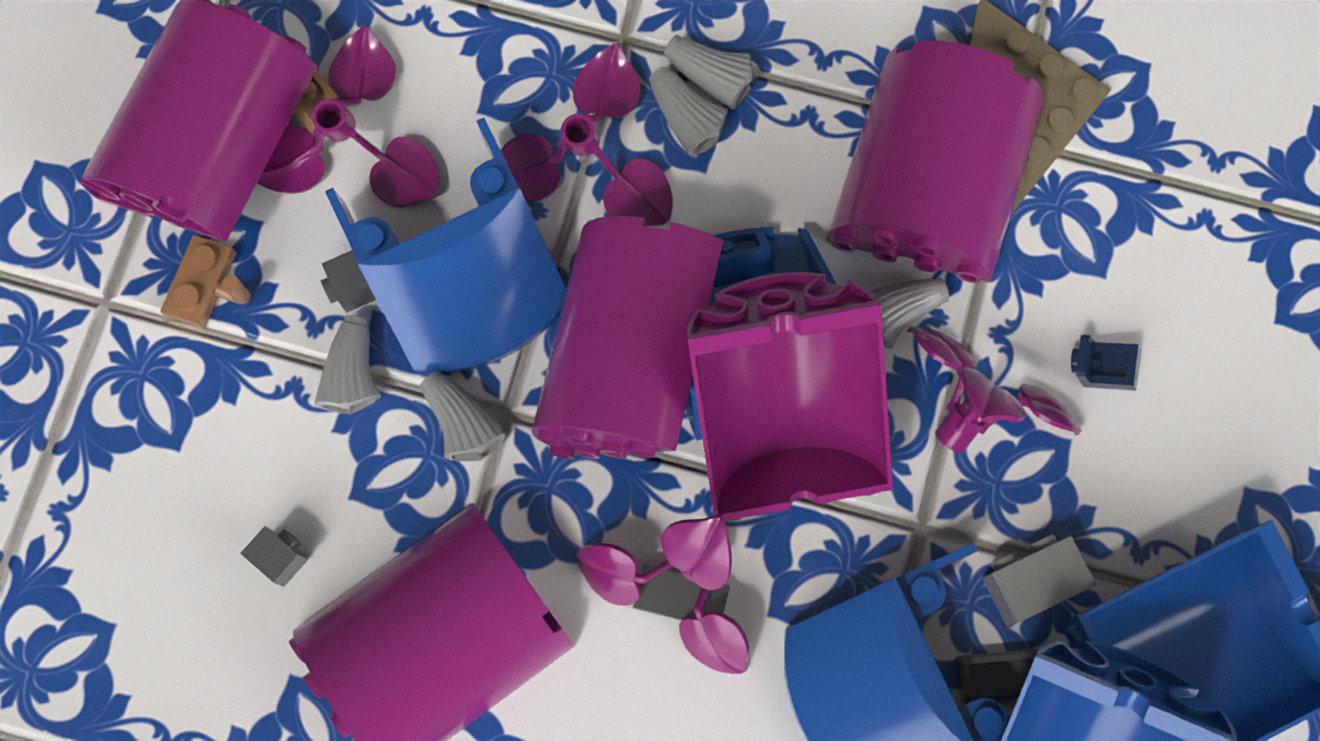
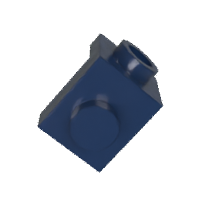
[1071,334,1141,391]

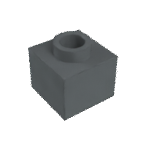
[320,250,376,313]
[240,526,308,587]

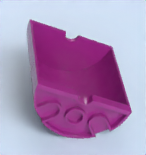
[80,0,318,242]
[826,40,1044,283]
[531,216,723,459]
[687,272,893,521]
[289,503,575,741]

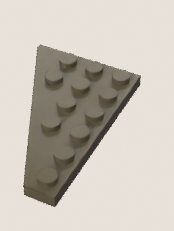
[968,0,1111,215]

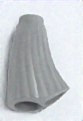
[664,35,752,109]
[649,66,728,157]
[870,278,949,349]
[314,315,381,415]
[420,370,507,462]

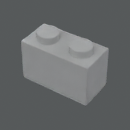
[982,534,1097,626]

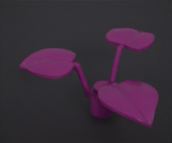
[257,26,440,207]
[501,43,673,227]
[907,327,1082,453]
[576,514,750,674]

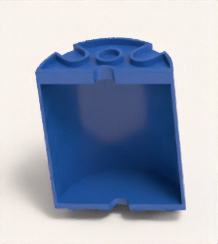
[1065,520,1320,741]
[1001,641,1237,741]

